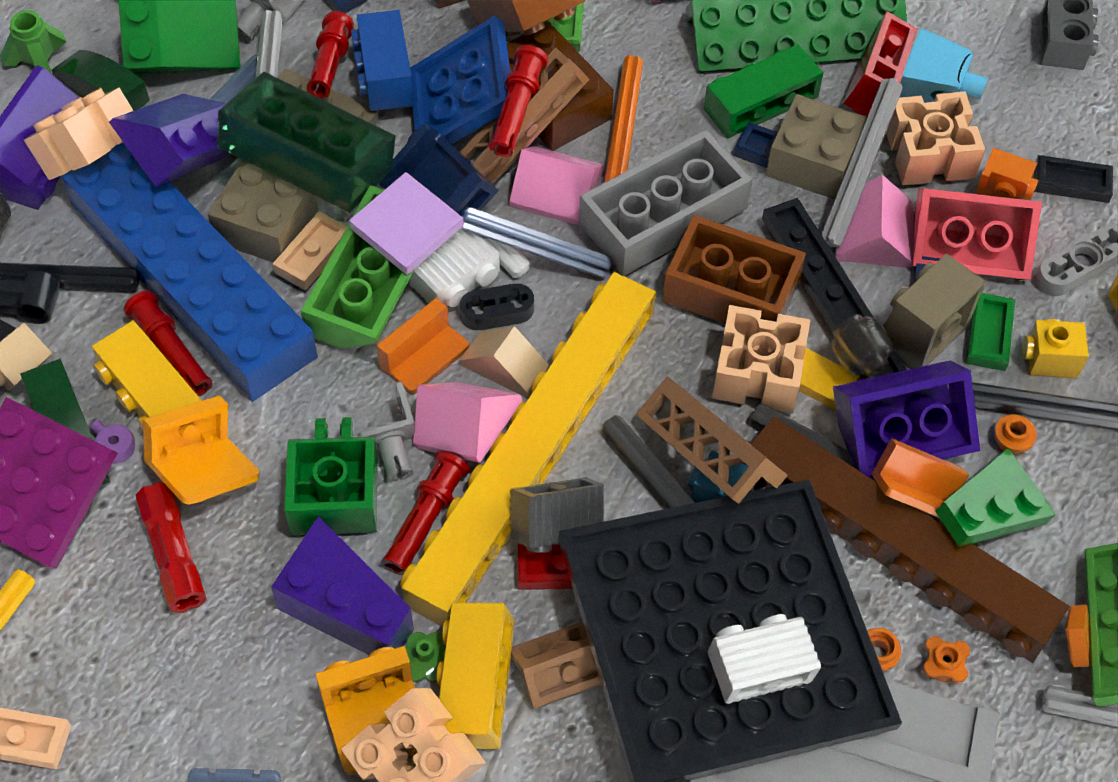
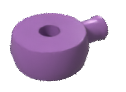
[90,420,135,464]

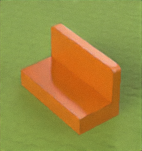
[377,297,469,395]
[871,438,969,517]

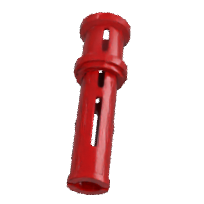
[306,11,354,100]
[489,45,548,157]
[123,290,213,397]
[381,451,470,575]

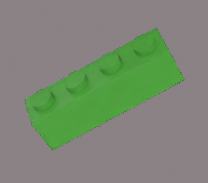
[301,185,415,349]

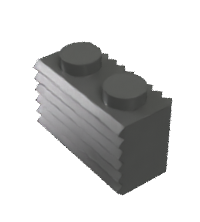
[509,477,604,553]

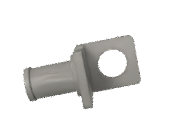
[237,0,303,40]
[358,381,415,481]

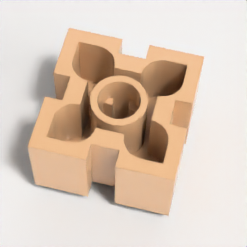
[24,88,133,180]
[886,91,985,186]
[712,305,810,413]
[341,688,486,782]

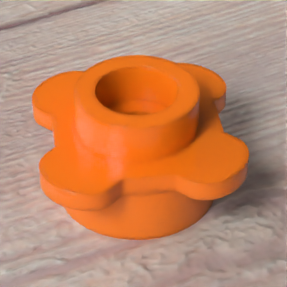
[923,636,970,683]

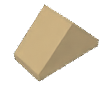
[459,326,550,399]

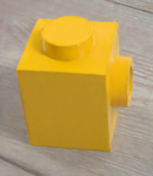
[1022,319,1089,378]

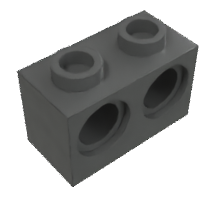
[1041,0,1099,70]

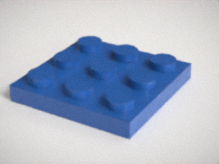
[410,15,511,144]

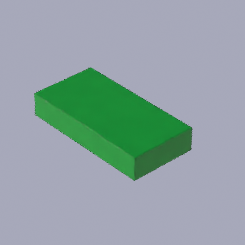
[965,293,1016,371]

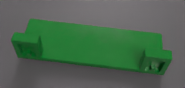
[686,0,907,73]

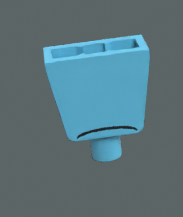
[899,28,988,103]

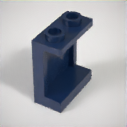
[376,124,499,217]

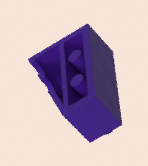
[271,516,414,655]

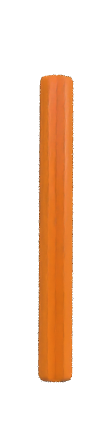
[604,55,643,183]

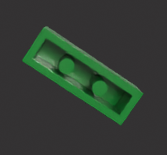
[704,44,824,139]

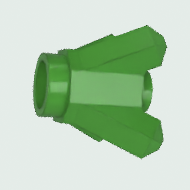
[0,10,67,72]

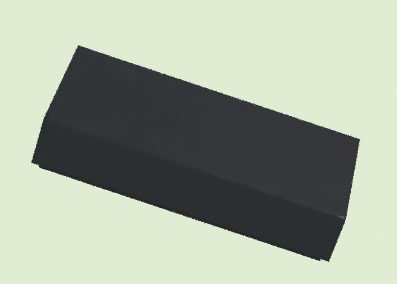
[1034,155,1113,203]

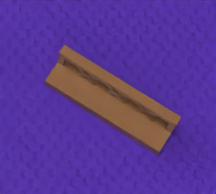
[460,48,590,184]
[636,376,788,504]
[511,621,601,709]

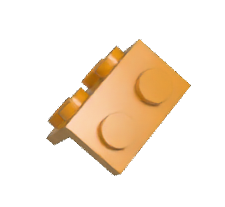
[143,395,259,505]
[315,646,418,775]

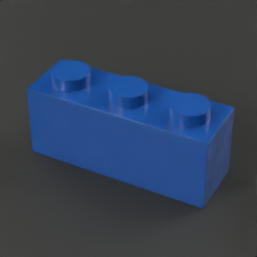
[351,10,414,111]

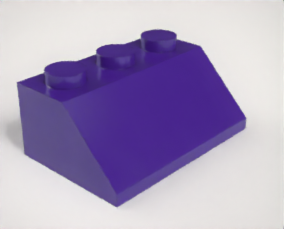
[0,65,79,210]
[109,94,250,187]
[833,360,980,477]

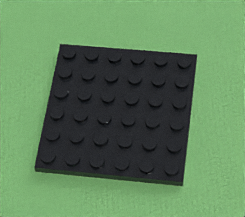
[558,479,902,782]

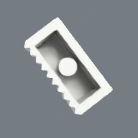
[409,228,500,308]
[708,614,821,704]

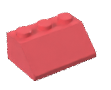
[912,188,1042,280]

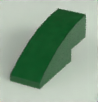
[52,50,150,111]
[20,358,110,485]

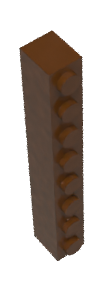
[743,417,1071,663]

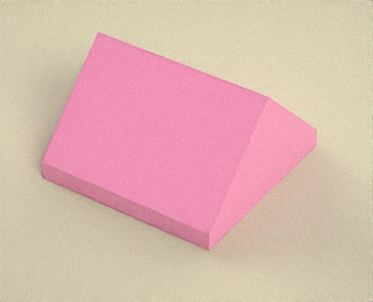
[509,146,605,226]
[835,175,914,268]
[413,382,523,463]

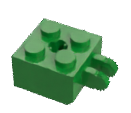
[285,417,378,535]

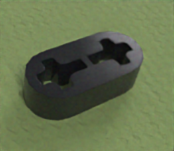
[460,284,534,330]

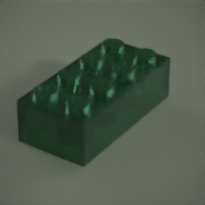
[218,72,396,213]

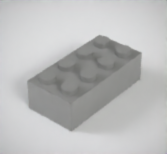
[579,130,753,276]

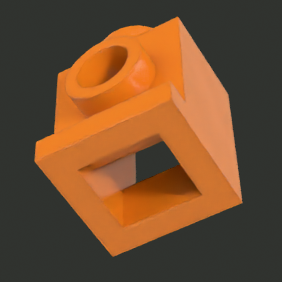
[975,147,1039,200]

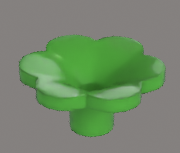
[405,632,446,683]

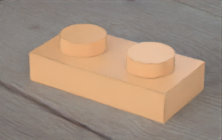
[272,211,347,290]
[0,708,71,770]

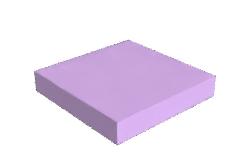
[349,172,464,275]

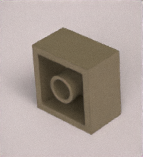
[766,94,867,199]
[208,157,318,263]
[883,253,986,369]

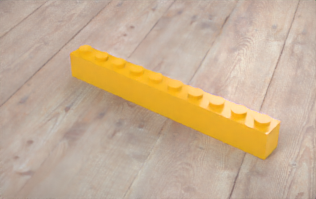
[400,272,656,627]

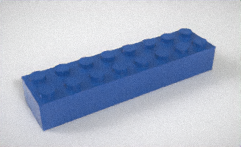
[62,143,318,402]

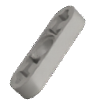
[1035,223,1118,296]

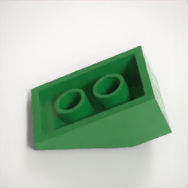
[118,0,241,75]

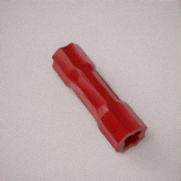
[135,482,207,613]

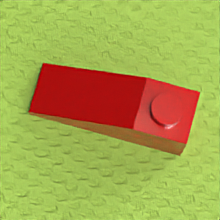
[843,11,918,117]

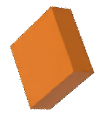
[1065,605,1090,667]

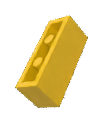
[91,320,202,430]
[437,603,515,749]

